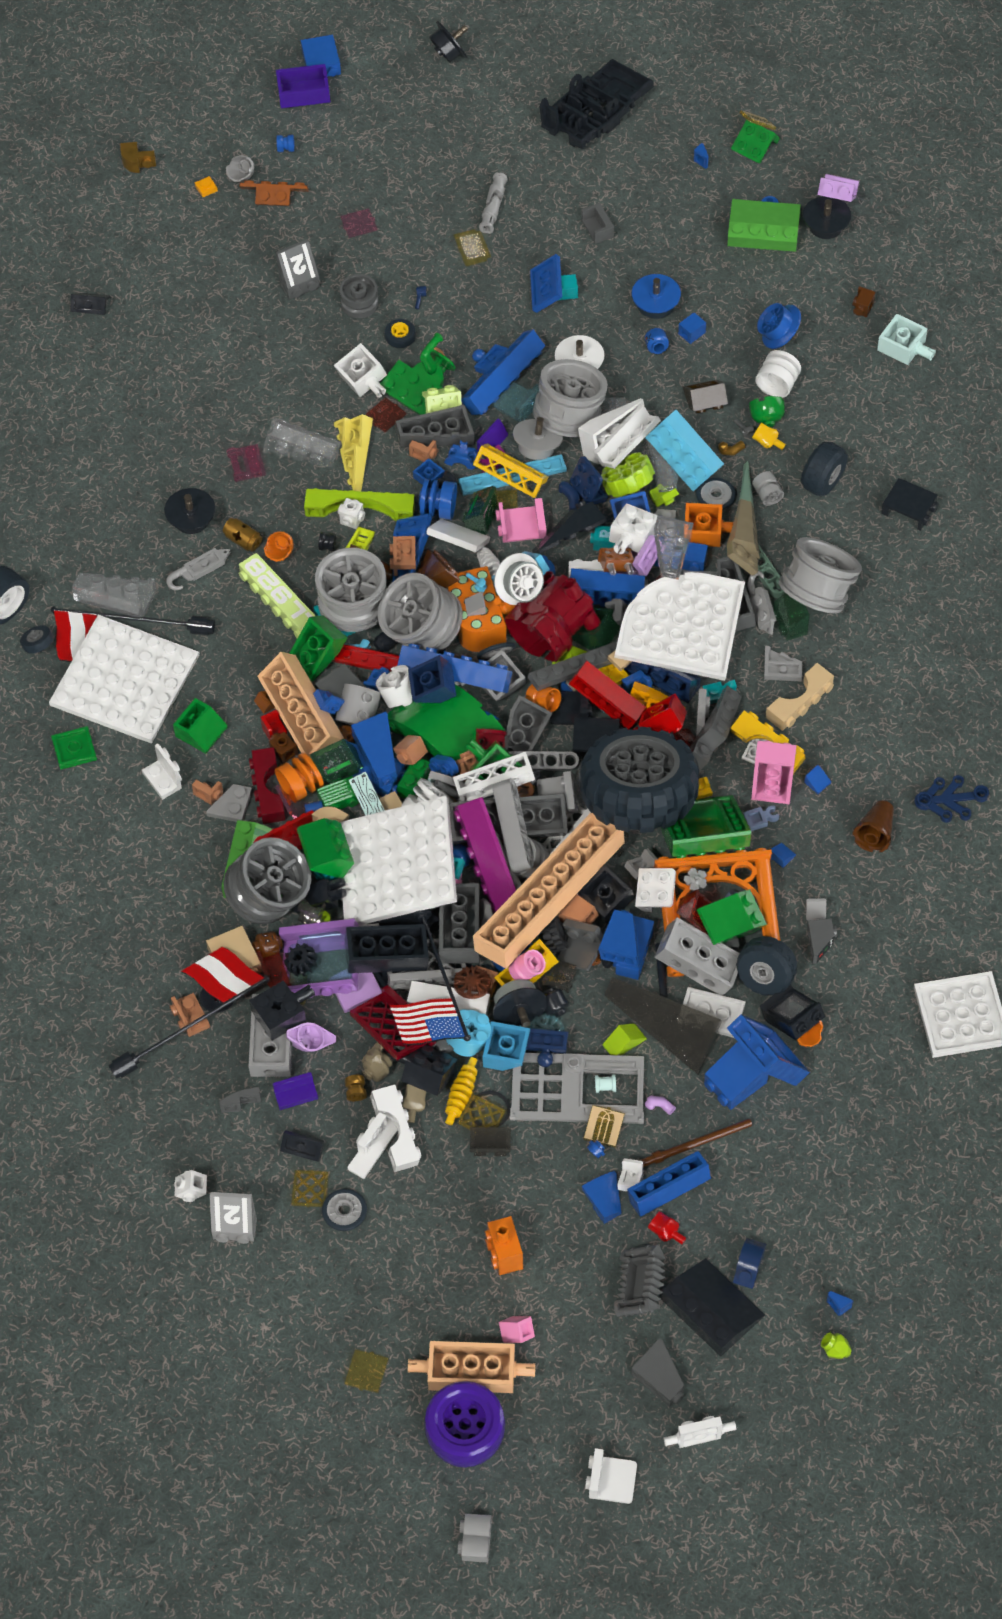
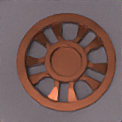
[454,966,491,999]

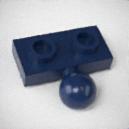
[526,1028,568,1067]

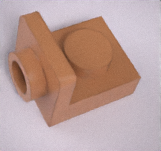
[409,440,438,462]
[192,779,223,805]

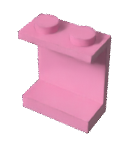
[495,498,546,543]

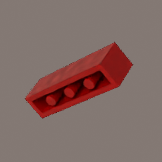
[569,661,646,730]

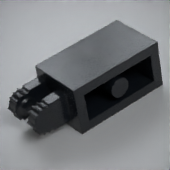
[294,878,347,918]

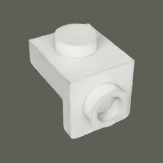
[618,1158,644,1191]

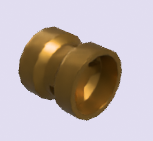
[345,1075,367,1102]

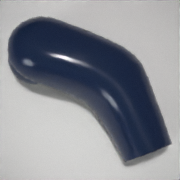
[558,481,580,511]

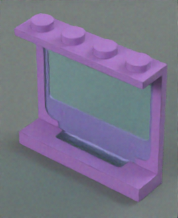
[279,918,360,998]

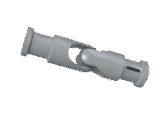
[479,173,508,234]

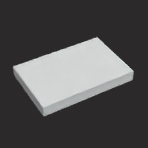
[426,519,490,552]
[678,987,746,1038]

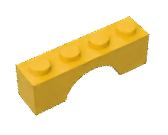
[730,710,805,774]

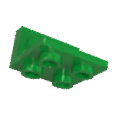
[731,119,780,163]

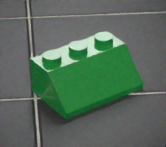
[297,818,354,879]

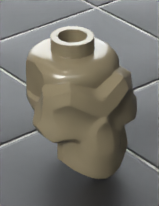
[362,1042,393,1082]

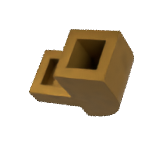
[120,142,156,173]

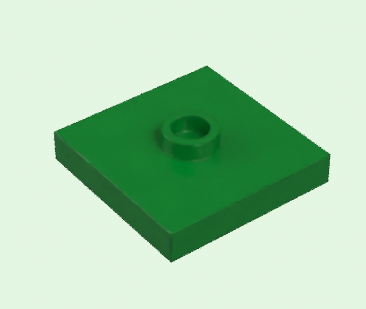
[51,726,97,770]

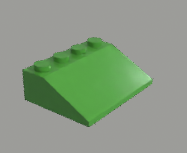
[727,199,801,252]

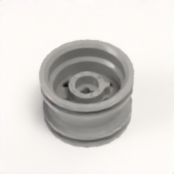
[315,548,387,632]
[378,573,463,653]

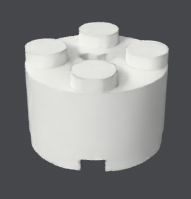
[376,665,413,708]

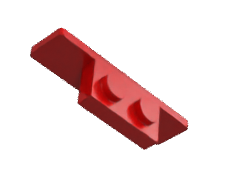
[253,810,314,850]

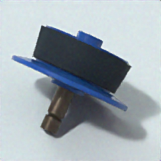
[632,274,681,319]

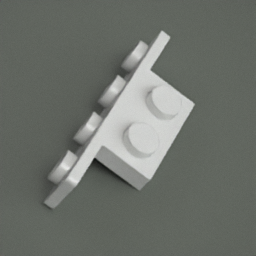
[348,1112,398,1179]

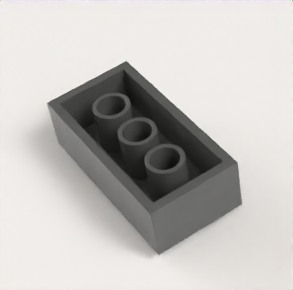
[439,883,480,964]

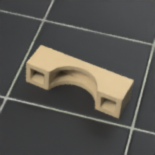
[766,663,834,731]

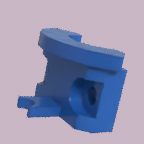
[444,440,478,470]

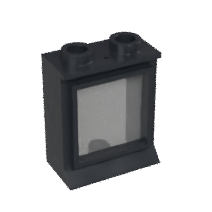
[760,984,825,1040]

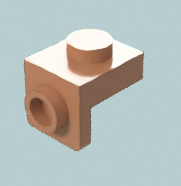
[455,750,476,782]

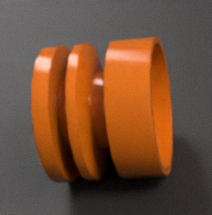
[275,752,324,803]

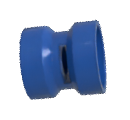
[277,135,295,152]

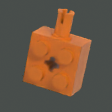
[684,503,734,547]
[485,1216,523,1275]

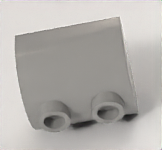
[335,684,381,725]

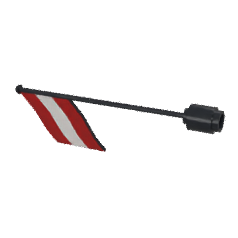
[51,606,215,662]
[108,947,270,1079]

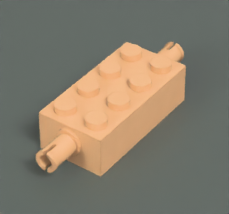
[408,1341,535,1393]

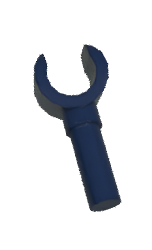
[415,286,426,309]

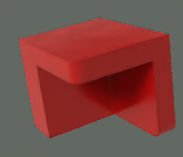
[260,710,287,741]

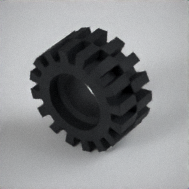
[541,915,568,953]

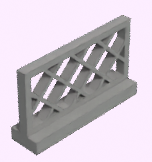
[387,938,466,990]

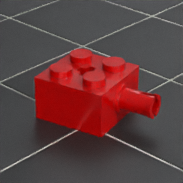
[632,693,687,733]

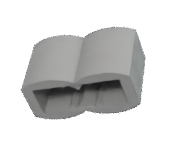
[458,1514,492,1563]

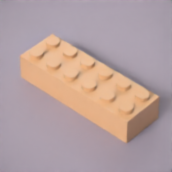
[257,652,345,764]

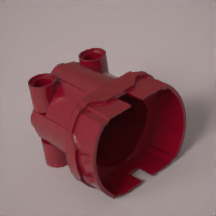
[505,571,601,662]

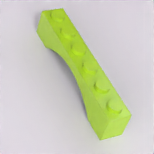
[304,488,415,521]

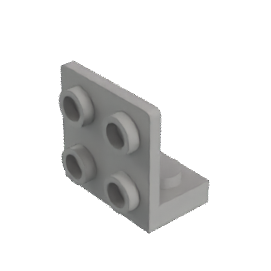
[537,771,579,814]

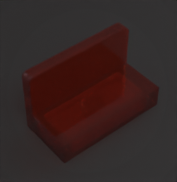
[256,951,292,988]

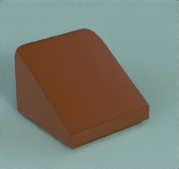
[254,691,275,714]

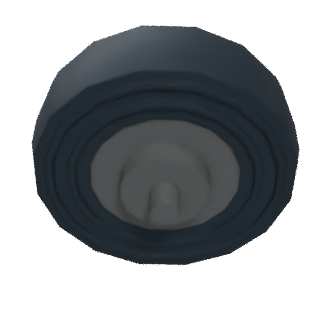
[20,625,54,654]

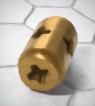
[223,518,262,552]

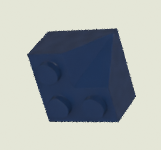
[408,655,457,703]

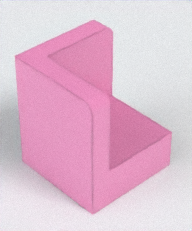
[499,1316,535,1343]

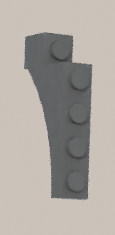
[689,685,742,771]

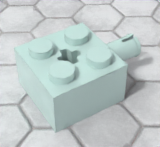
[877,314,936,365]

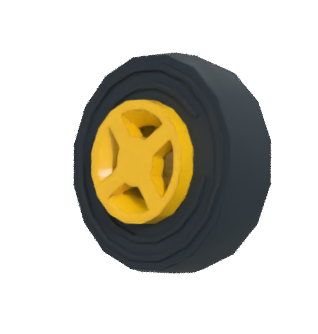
[385,319,416,348]

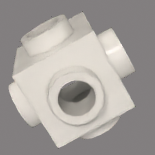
[338,498,365,529]
[174,1170,207,1202]

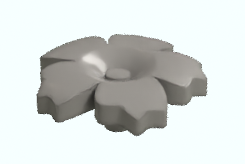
[683,868,707,891]

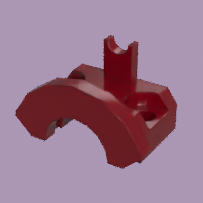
[476,729,507,749]

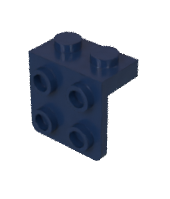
[570,456,608,504]

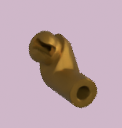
[718,441,745,456]

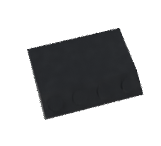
[661,1258,765,1357]

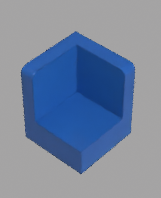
[678,313,706,344]

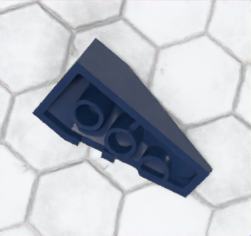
[624,662,700,703]

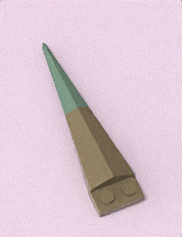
[727,461,760,576]

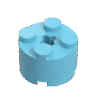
[446,1010,491,1057]

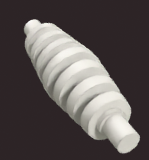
[477,547,500,583]

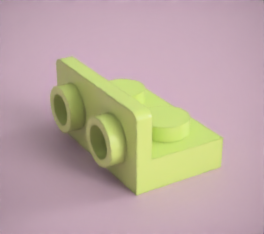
[422,385,462,414]

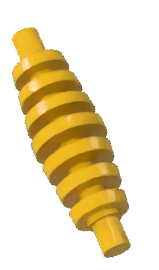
[445,1057,478,1125]

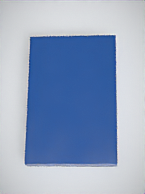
[530,254,562,313]

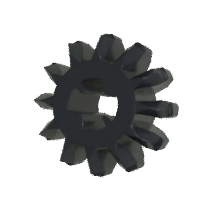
[283,943,318,977]

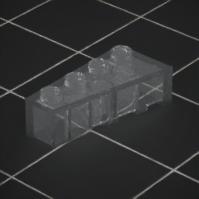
[262,418,341,468]
[72,573,156,618]

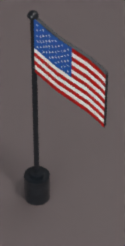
[390,909,471,1045]

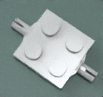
[663,1416,736,1448]

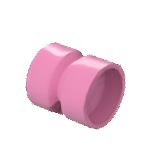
[509,950,545,980]

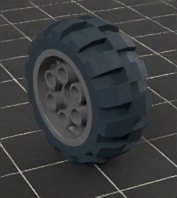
[580,727,699,833]

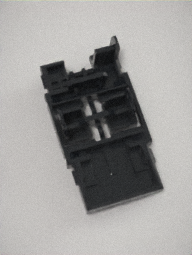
[539,59,654,149]

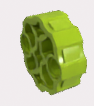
[601,452,655,497]

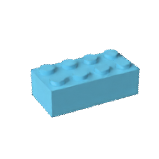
[645,410,724,491]

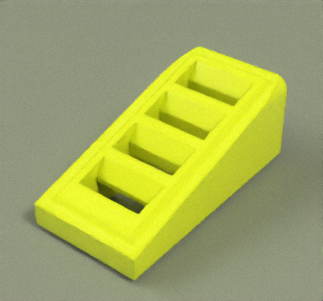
[346,527,375,550]

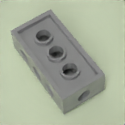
[654,917,740,996]
[249,994,292,1077]

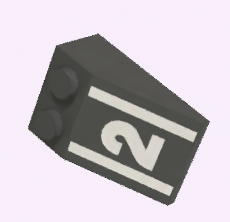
[276,239,320,299]

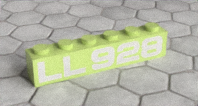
[239,553,315,638]

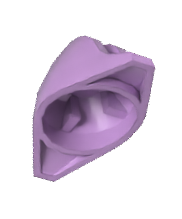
[286,1022,336,1052]

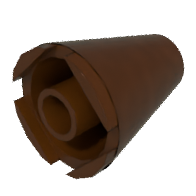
[853,800,894,852]

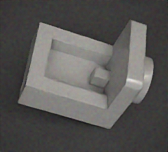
[624,848,658,880]

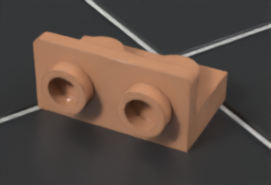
[390,536,416,576]
[170,993,210,1037]

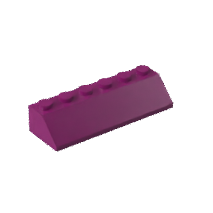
[453,797,516,914]

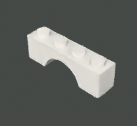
[370,1085,421,1172]

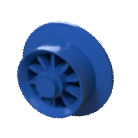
[757,303,801,349]

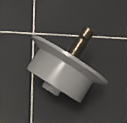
[513,417,563,460]

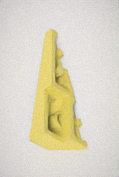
[334,414,373,491]

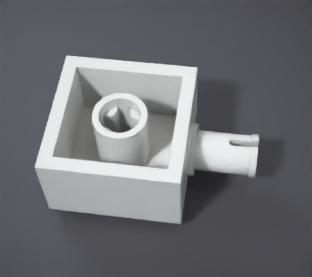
[334,343,387,398]
[609,503,660,554]

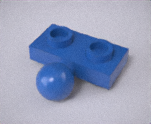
[472,344,508,374]

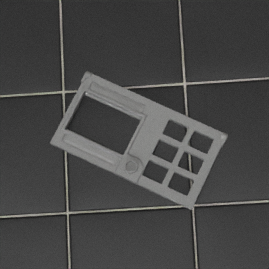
[509,1053,644,1124]

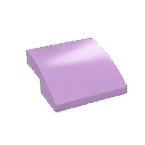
[329,970,382,1013]

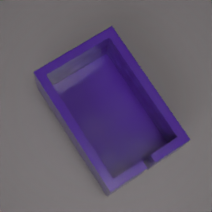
[276,64,330,108]

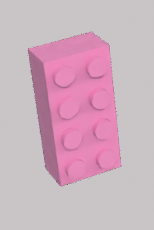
[751,741,796,804]

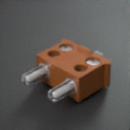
[598,548,634,575]

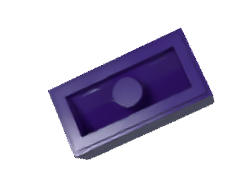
[477,419,508,456]

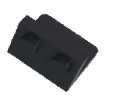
[550,691,592,725]

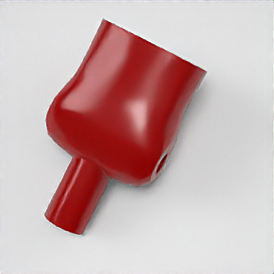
[648,1211,687,1245]

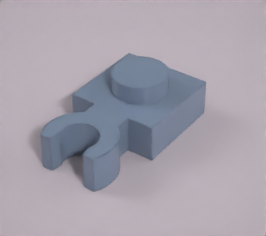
[743,806,779,831]

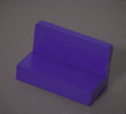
[273,1072,318,1110]

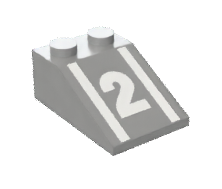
[210,1192,257,1244]

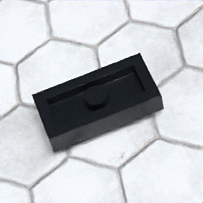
[280,1130,324,1162]

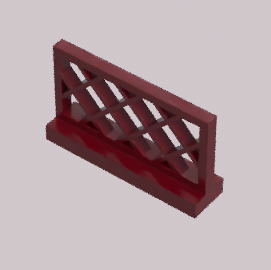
[350,985,436,1061]

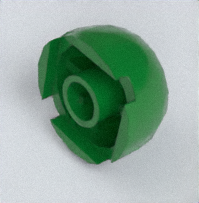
[749,396,785,427]

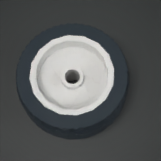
[0,566,29,624]

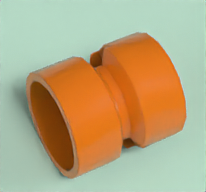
[525,684,561,712]

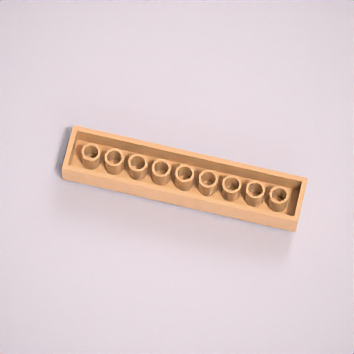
[473,813,624,968]

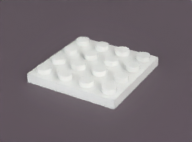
[914,971,1002,1058]

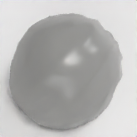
[226,155,255,182]

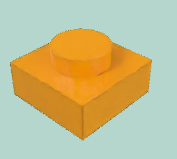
[195,176,218,198]

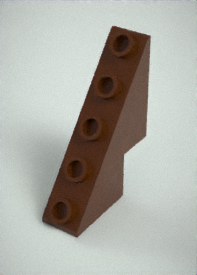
[417,549,460,588]

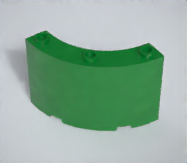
[388,684,505,776]

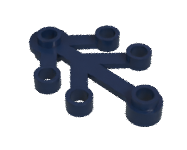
[914,775,989,823]

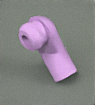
[645,1095,676,1115]

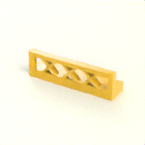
[473,444,549,498]

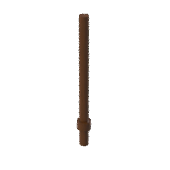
[638,1119,752,1167]

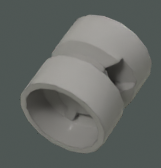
[752,471,784,506]

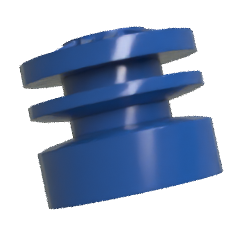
[419,478,457,520]

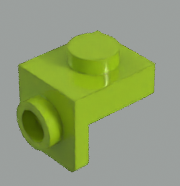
[648,484,679,507]

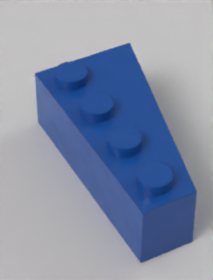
[570,568,645,607]

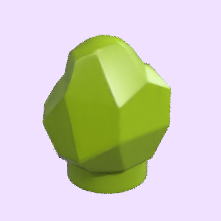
[821,1332,851,1359]

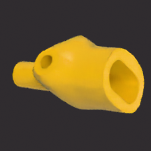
[752,422,786,450]

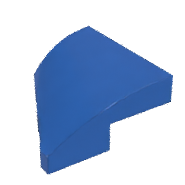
[582,1171,621,1224]

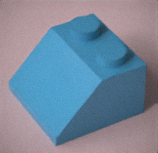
[483,1021,530,1071]

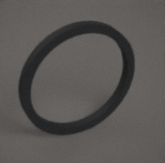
[470,1091,510,1129]

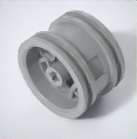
[533,359,608,437]
[779,537,862,613]

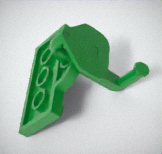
[380,333,456,415]

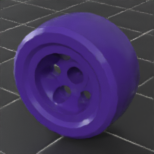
[424,1381,506,1468]

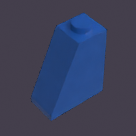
[598,910,640,968]

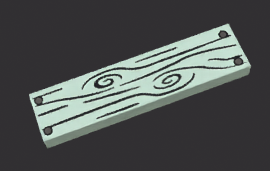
[349,772,385,815]

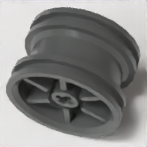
[223,837,311,924]

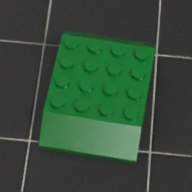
[661,795,751,858]

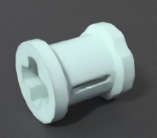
[595,1074,616,1093]

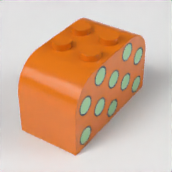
[448,566,506,652]

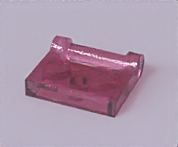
[227,444,266,482]

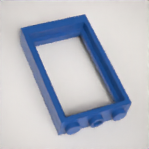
[727,1014,810,1086]

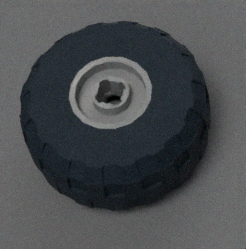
[801,441,848,496]
[736,936,798,996]

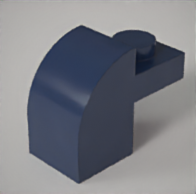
[733,1238,767,1289]

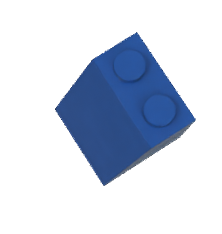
[704,1042,768,1110]

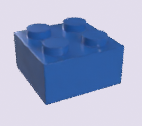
[413,458,445,487]

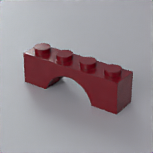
[249,747,286,824]

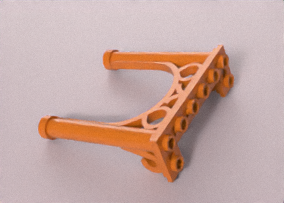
[654,848,780,977]

